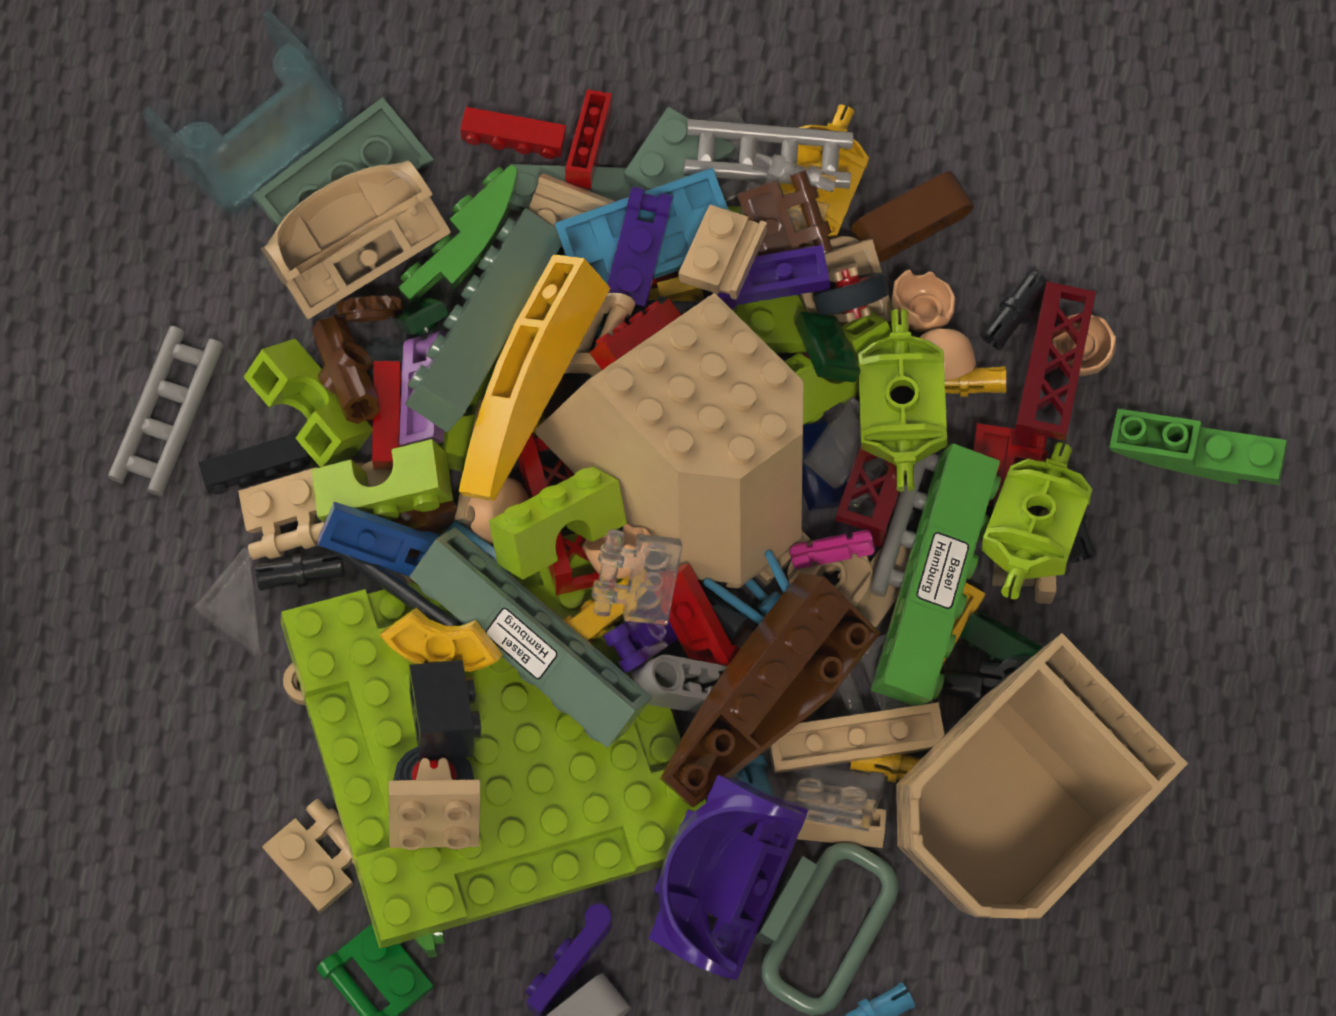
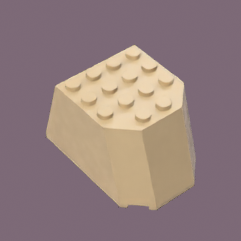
[535,293,803,588]
[896,633,1188,919]

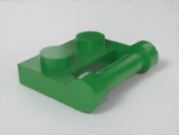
[316,924,434,1016]

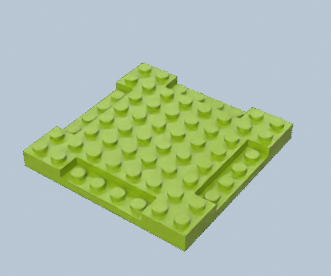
[281,531,706,949]

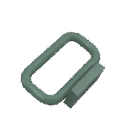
[754,842,899,1016]

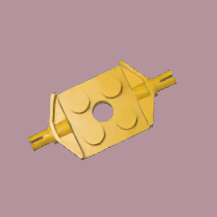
[777,105,869,247]

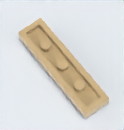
[769,702,945,774]

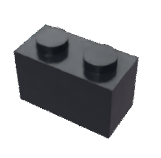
[409,660,481,762]

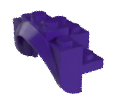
[648,775,809,980]

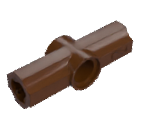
[312,315,380,424]

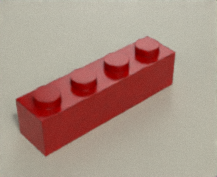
[565,89,612,189]
[460,107,567,159]
[589,299,681,370]
[372,361,402,470]

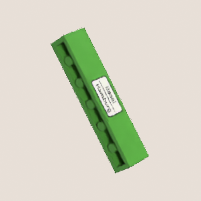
[871,443,1001,706]

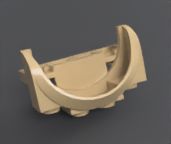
[261,160,451,320]

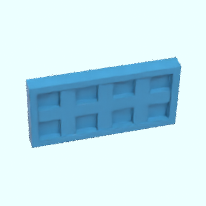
[555,168,728,283]

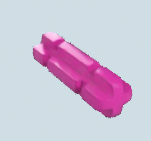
[790,529,875,569]

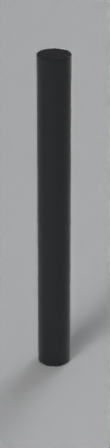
[329,549,461,626]

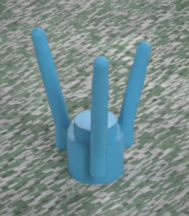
[703,550,790,625]

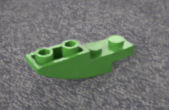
[398,164,519,304]
[1109,409,1288,485]

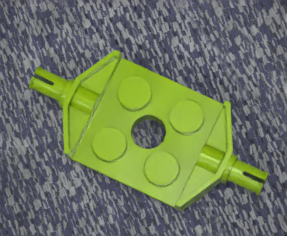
[858,309,947,492]
[981,443,1093,599]

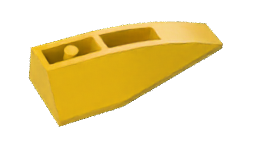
[459,255,611,501]

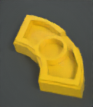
[379,608,503,672]

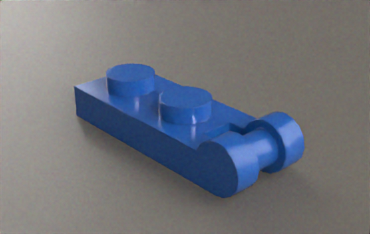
[318,501,441,576]

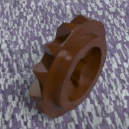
[336,295,403,323]

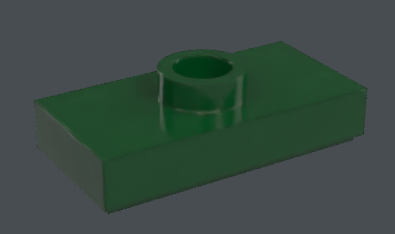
[393,297,449,336]
[794,311,861,383]

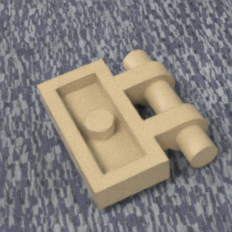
[238,467,324,560]
[262,799,354,914]

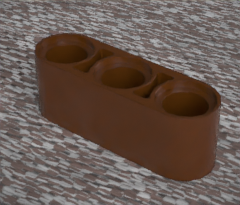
[851,171,974,264]

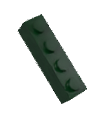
[960,609,1044,670]

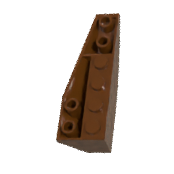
[660,573,880,808]

